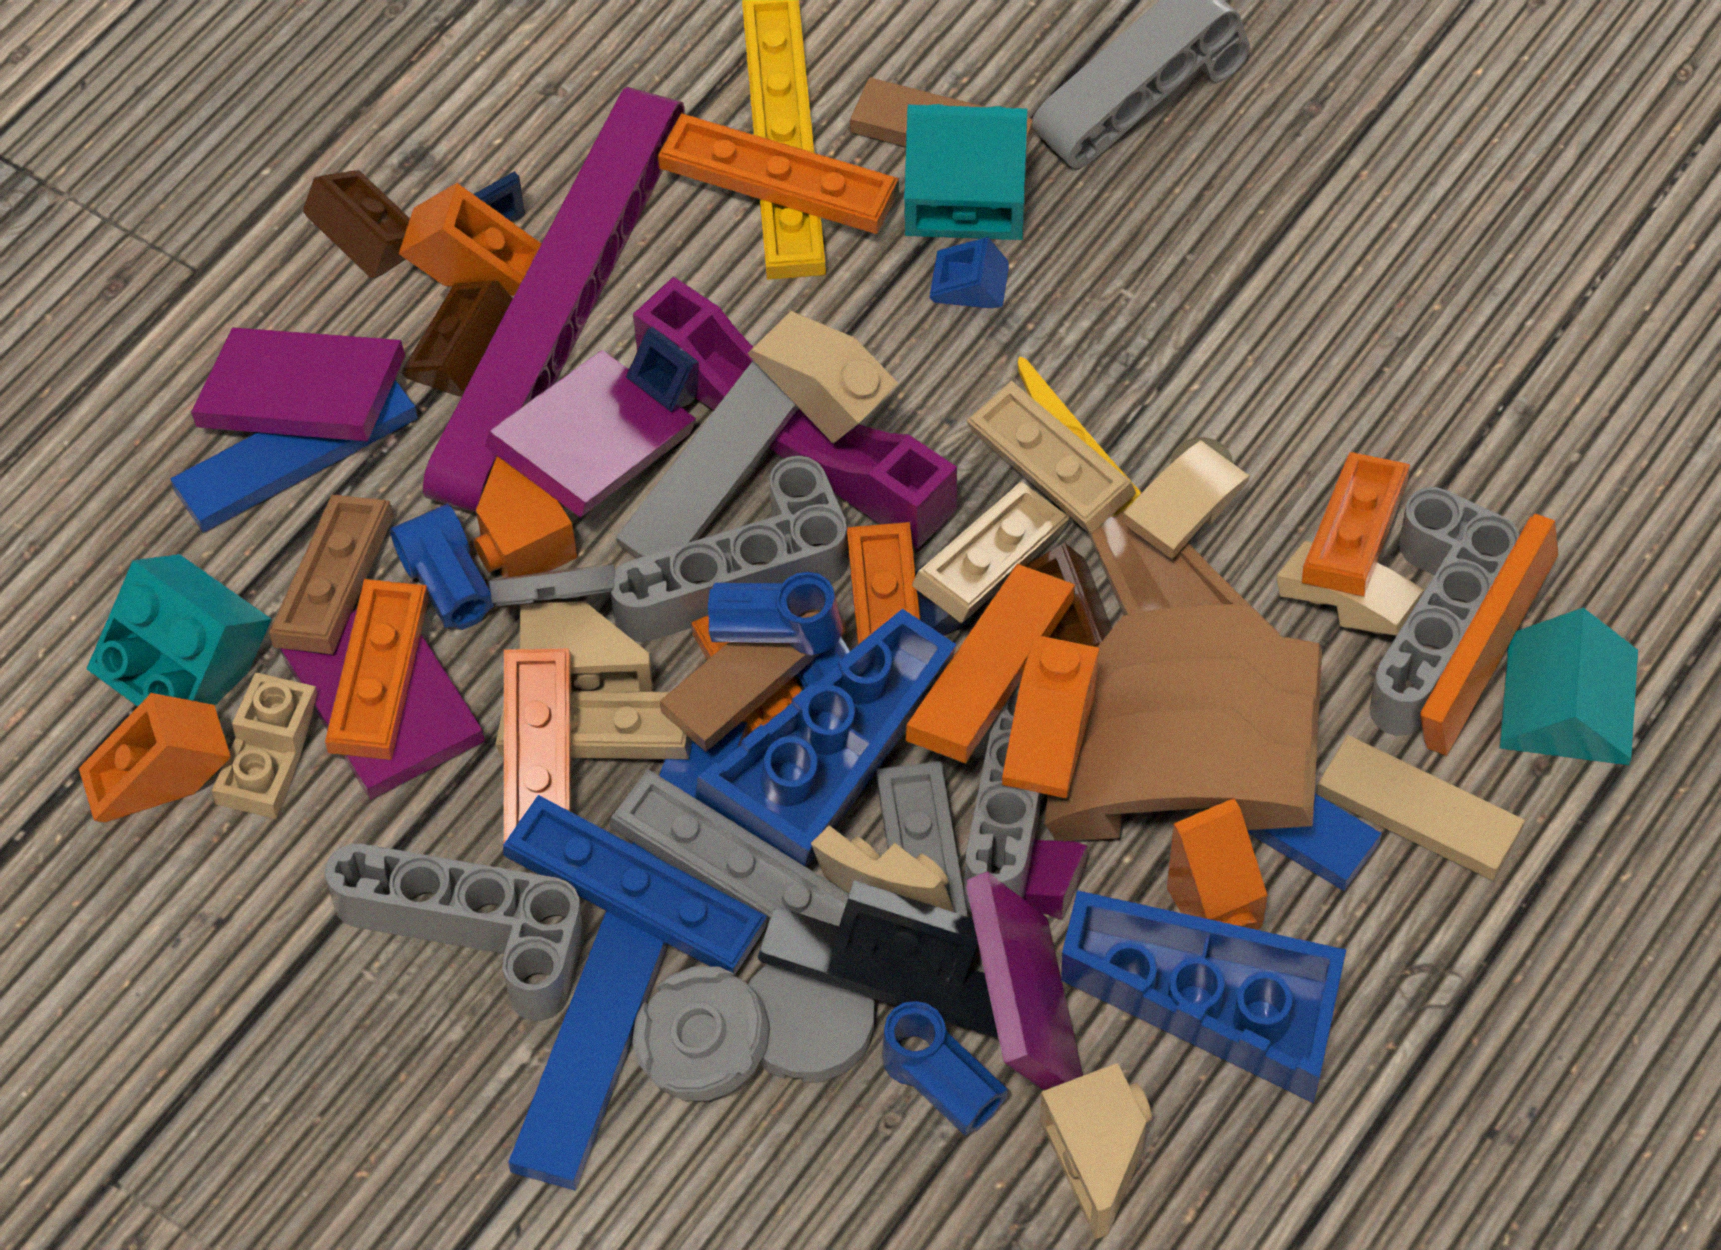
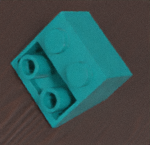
[904,104,1028,240]
[86,554,272,707]

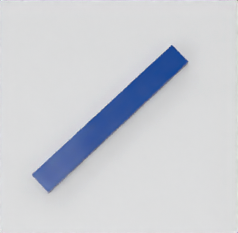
[508,721,748,1191]

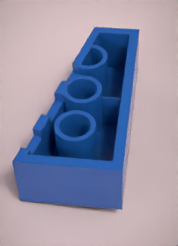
[695,609,957,868]
[1061,890,1346,1104]

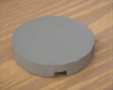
[488,564,615,606]
[748,964,874,1082]
[632,966,769,1101]

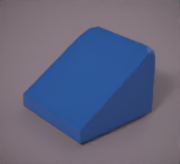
[929,237,1009,308]

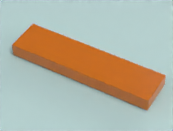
[658,113,899,234]
[1420,513,1558,756]
[906,564,1075,763]

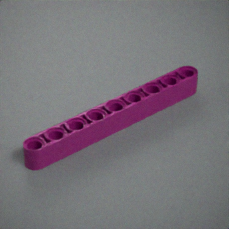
[423,87,685,513]

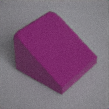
[1024,839,1088,920]

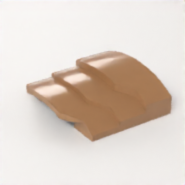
[1045,604,1322,841]

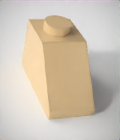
[747,311,899,443]
[520,599,653,692]
[1040,1063,1152,1239]

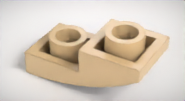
[1123,440,1250,560]
[1276,541,1424,636]
[212,672,317,819]
[811,825,954,912]

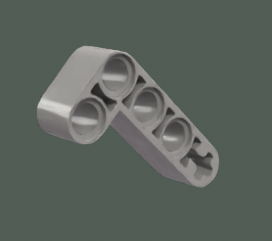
[1032,0,1250,168]
[610,456,848,642]
[1369,487,1519,736]
[964,681,1043,913]
[325,844,585,1021]

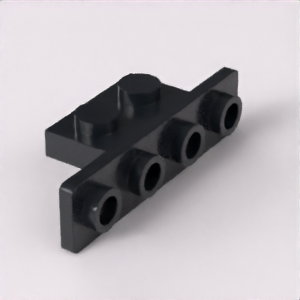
[758,880,998,1038]

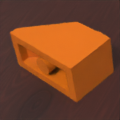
[399,183,542,296]
[473,456,577,578]
[1002,635,1099,798]
[79,693,231,823]
[1167,798,1268,930]

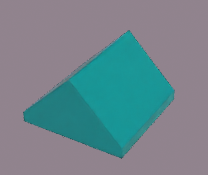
[1499,607,1638,766]

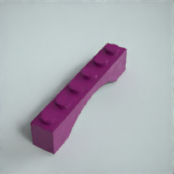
[633,276,957,549]

